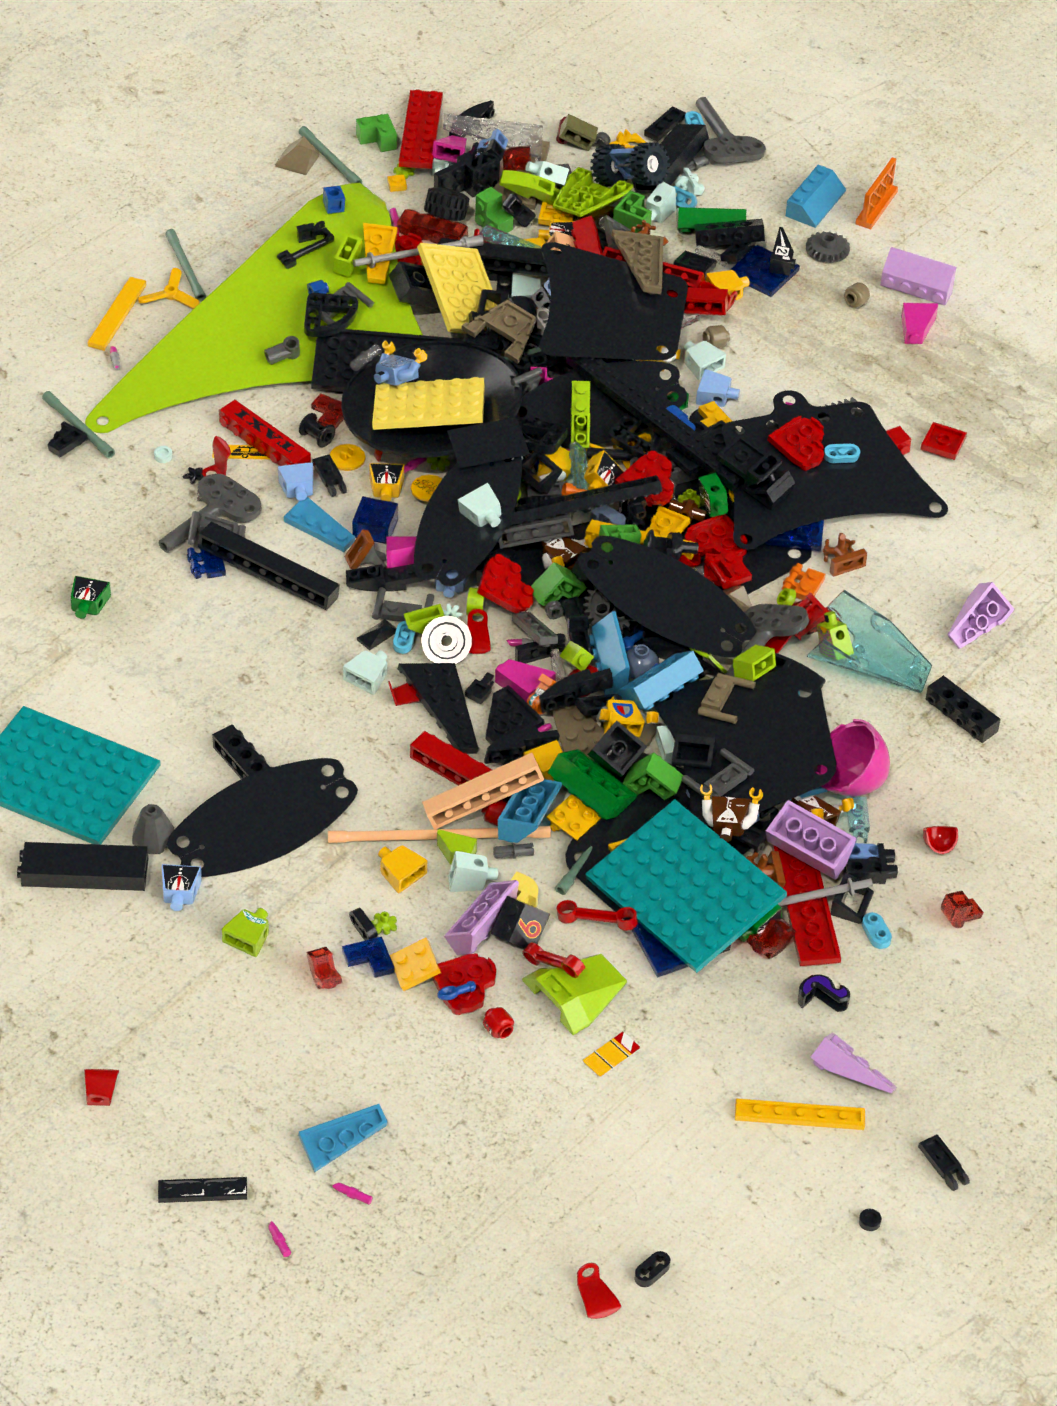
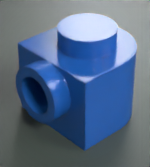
[307,280,329,303]

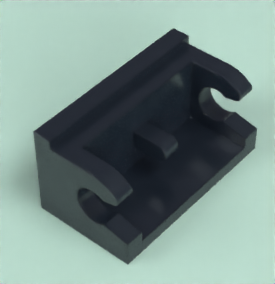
[732,826,766,854]

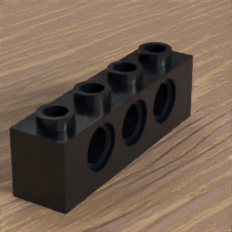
[694,218,765,247]
[925,675,1001,743]
[212,724,272,779]

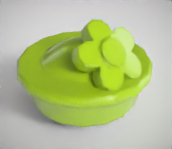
[777,588,796,606]

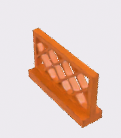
[855,157,898,230]

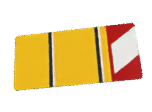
[583,1032,640,1077]

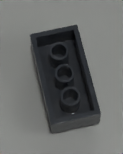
[389,261,440,309]

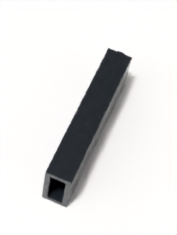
[631,124,709,193]
[17,842,149,891]

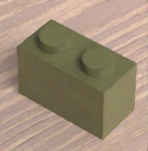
[559,114,598,151]

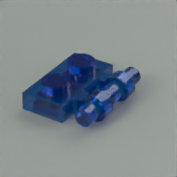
[187,547,226,579]

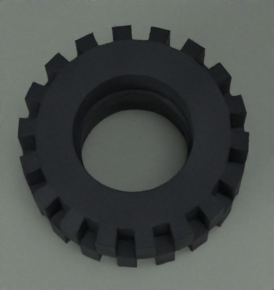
[424,187,470,221]

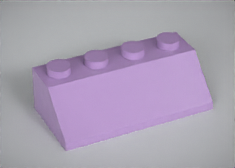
[880,247,956,305]
[766,800,857,880]
[444,880,519,955]

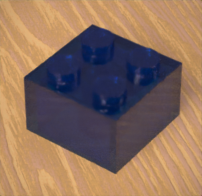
[352,496,398,544]

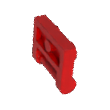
[704,551,752,589]
[796,592,829,638]

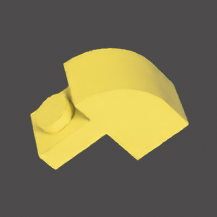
[510,871,538,908]

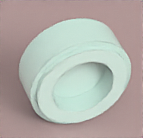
[154,446,173,463]

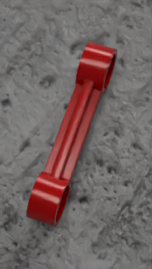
[556,900,638,931]
[522,942,585,978]

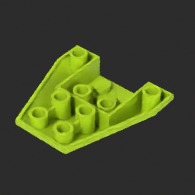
[553,167,633,217]
[522,954,627,1035]

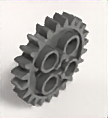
[583,585,636,634]

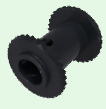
[299,413,335,448]

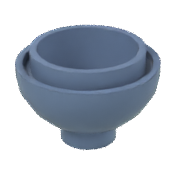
[626,644,659,679]

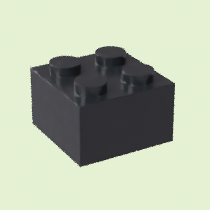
[587,721,647,780]

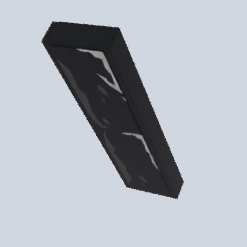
[158,1177,247,1203]

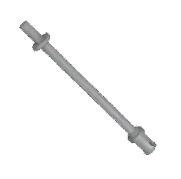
[353,235,483,268]
[778,878,873,906]

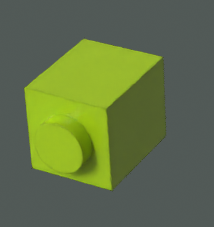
[559,641,594,671]

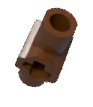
[668,499,707,522]

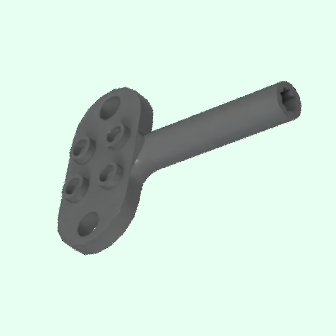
[696,97,766,163]
[158,474,262,553]
[725,604,809,676]

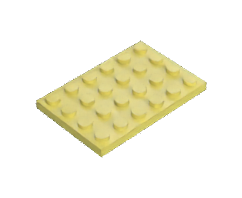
[417,243,497,334]
[372,377,485,430]

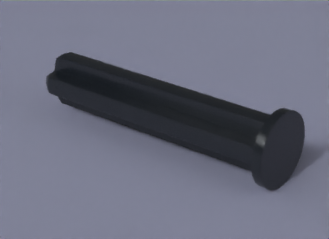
[586,448,636,461]

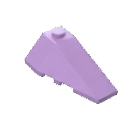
[947,582,1015,649]
[810,1032,897,1093]

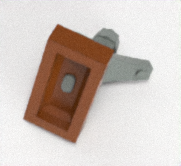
[344,529,386,569]

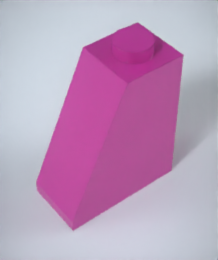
[432,135,467,163]
[901,303,938,344]
[386,536,416,568]
[495,659,556,703]

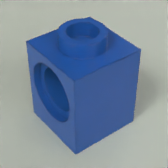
[323,186,345,214]

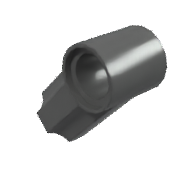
[264,336,300,365]

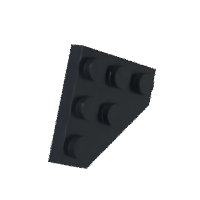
[485,685,544,744]

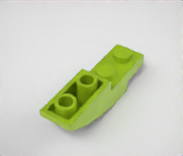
[499,170,560,205]
[571,381,590,449]

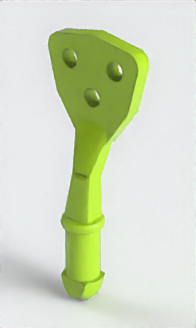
[690,648,727,674]

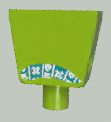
[222,908,269,957]

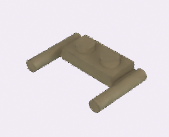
[698,673,756,724]

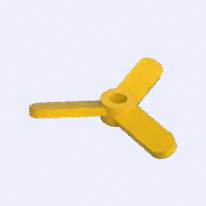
[138,268,200,309]

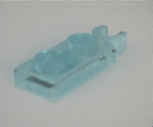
[847,797,870,843]

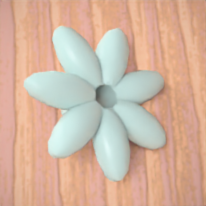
[443,603,463,618]

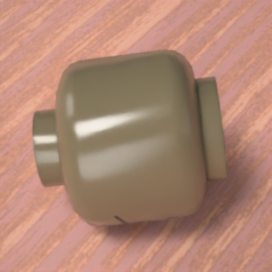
[844,282,870,308]
[703,325,730,348]

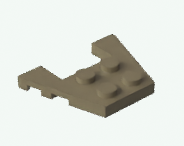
[462,300,536,364]

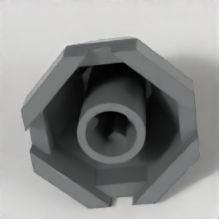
[132,804,174,854]

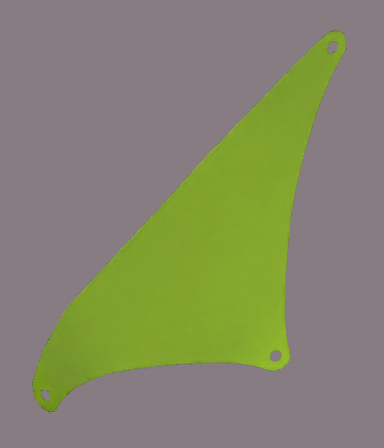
[85,183,423,433]

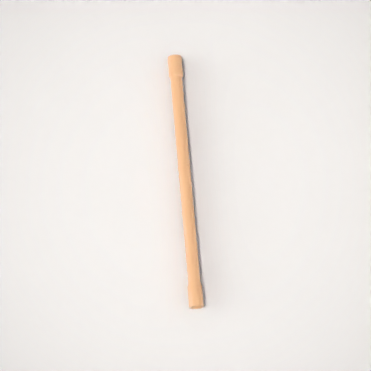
[328,826,551,843]

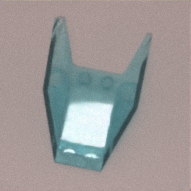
[807,590,932,693]

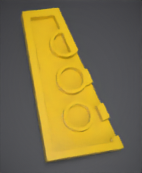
[363,223,398,284]
[646,505,690,536]

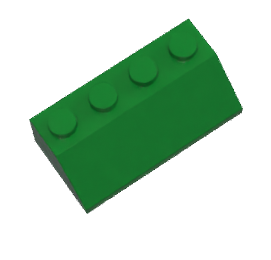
[676,207,747,233]
[548,749,637,820]

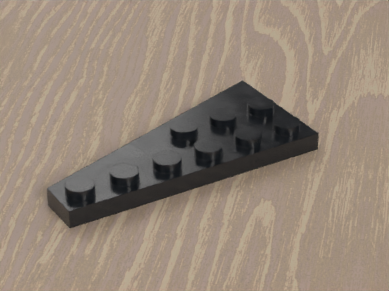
[397,663,478,754]

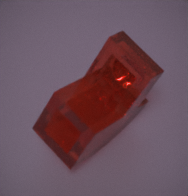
[502,146,531,171]
[941,891,984,928]
[746,918,796,959]
[306,947,342,989]

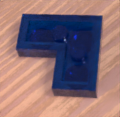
[342,936,395,978]

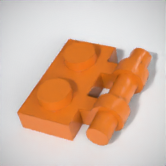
[782,563,826,600]

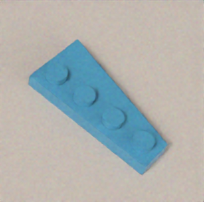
[284,497,355,552]
[298,1104,387,1173]

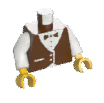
[541,533,596,570]
[700,785,763,842]
[791,796,854,826]

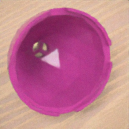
[815,719,890,797]

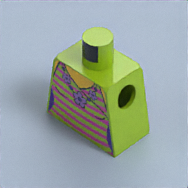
[817,611,854,659]

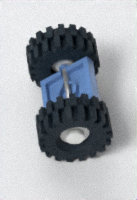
[590,142,670,187]

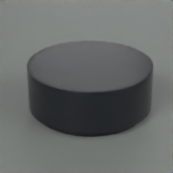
[859,1208,882,1231]

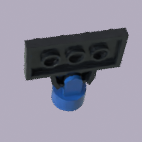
[666,405,739,476]

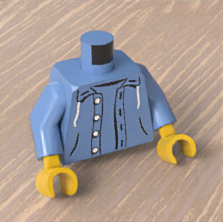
[374,341,427,386]

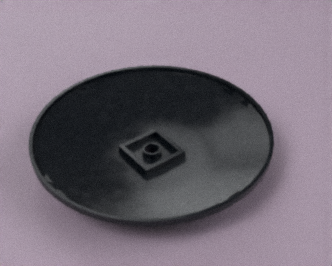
[341,340,523,458]

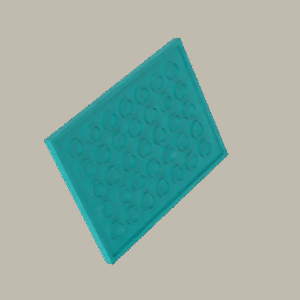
[0,706,161,845]
[585,799,787,973]

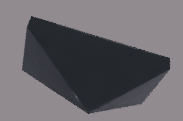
[357,619,397,650]

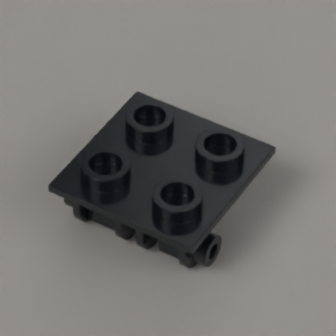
[463,319,502,350]

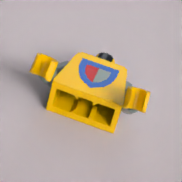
[596,695,659,737]

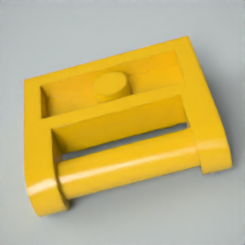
[538,202,575,226]

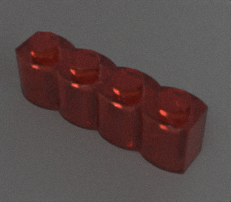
[397,209,468,244]

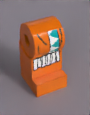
[527,673,556,715]

